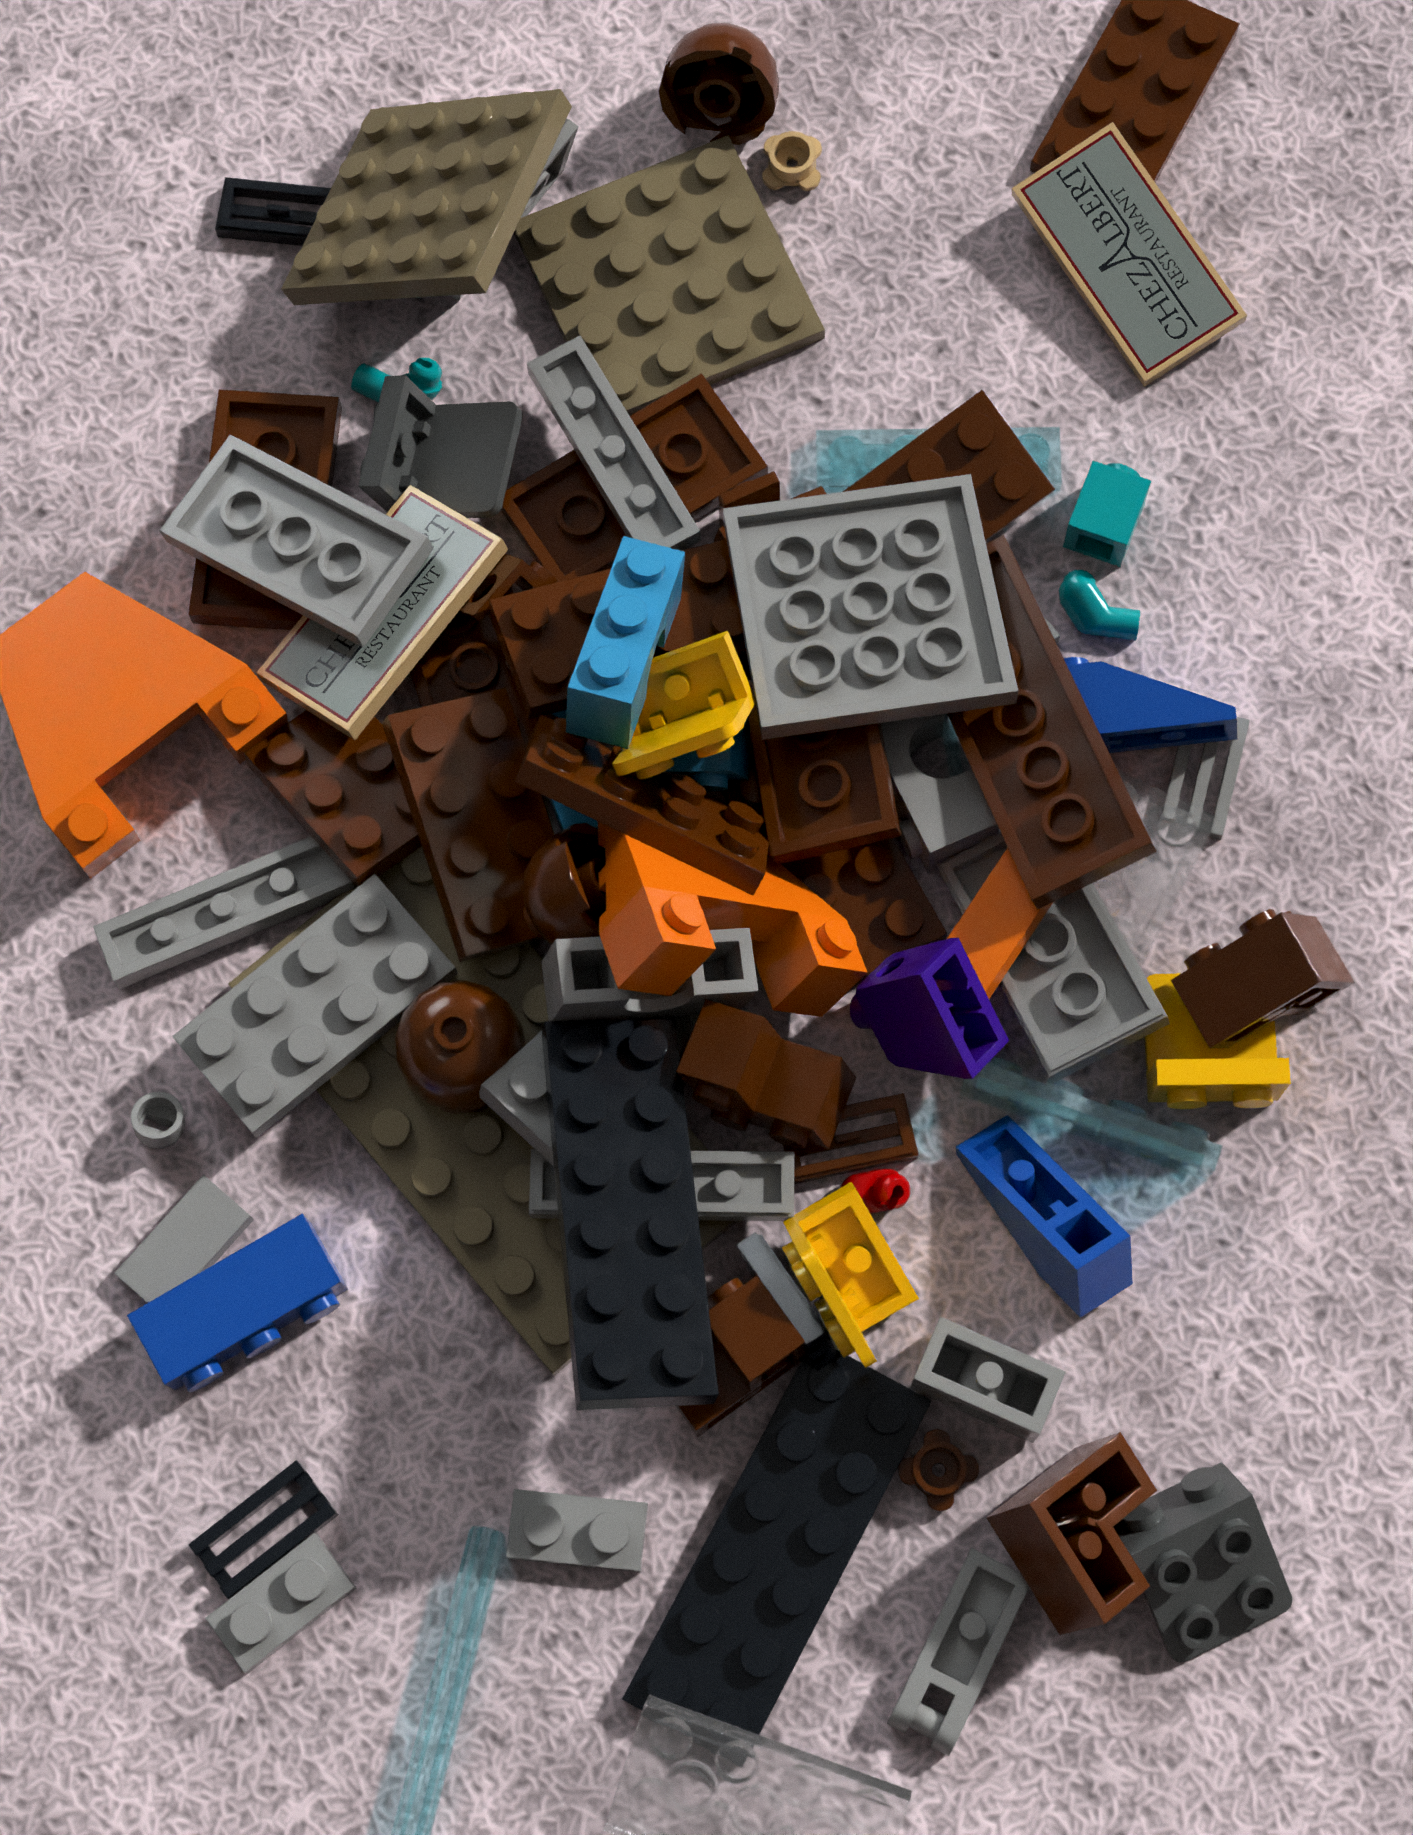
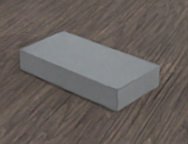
[114,1175,254,1303]

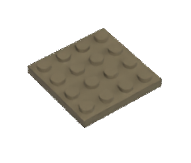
[281,89,572,305]
[514,135,825,416]

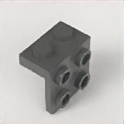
[358,375,523,518]
[1113,1462,1292,1662]

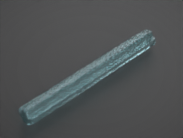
[391,1526,506,1835]

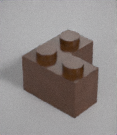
[1171,909,1355,1048]
[676,999,857,1150]
[676,1275,805,1437]
[986,1432,1157,1635]

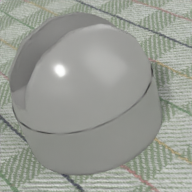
[131,1092,185,1149]

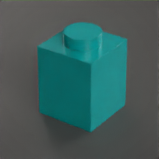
[1063,461,1151,567]

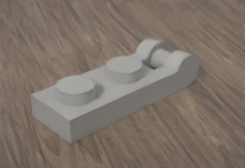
[887,1548,1029,1756]

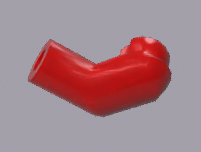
[839,1169,911,1214]

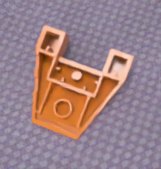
[0,571,288,879]
[598,822,868,1017]

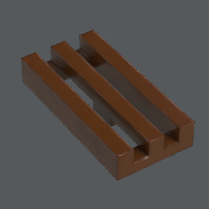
[783,1093,919,1184]

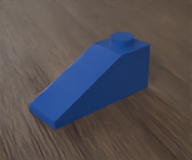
[1064,657,1238,753]
[956,1115,1133,1318]

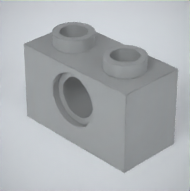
[910,1317,1066,1443]

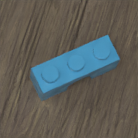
[566,536,685,749]

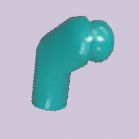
[351,357,442,402]
[1058,569,1140,641]

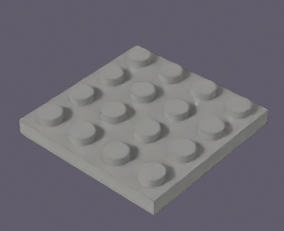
[723,474,1018,740]

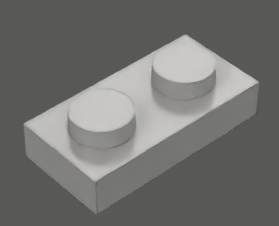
[506,1489,648,1572]
[205,1533,357,1674]

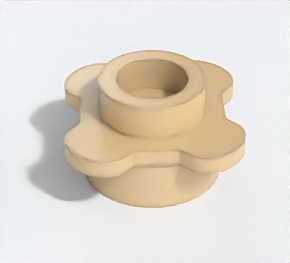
[762,131,822,191]

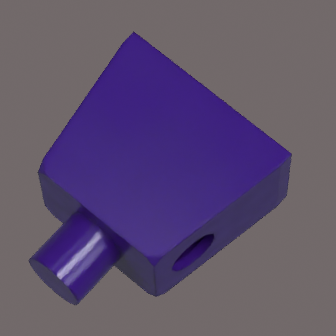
[850,938,1009,1079]

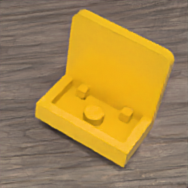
[612,631,756,779]
[1144,973,1291,1109]
[782,1182,919,1368]

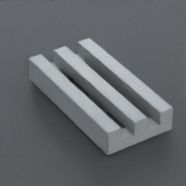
[1159,717,1250,840]

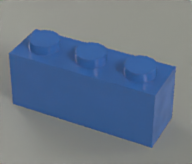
[127,1213,348,1393]

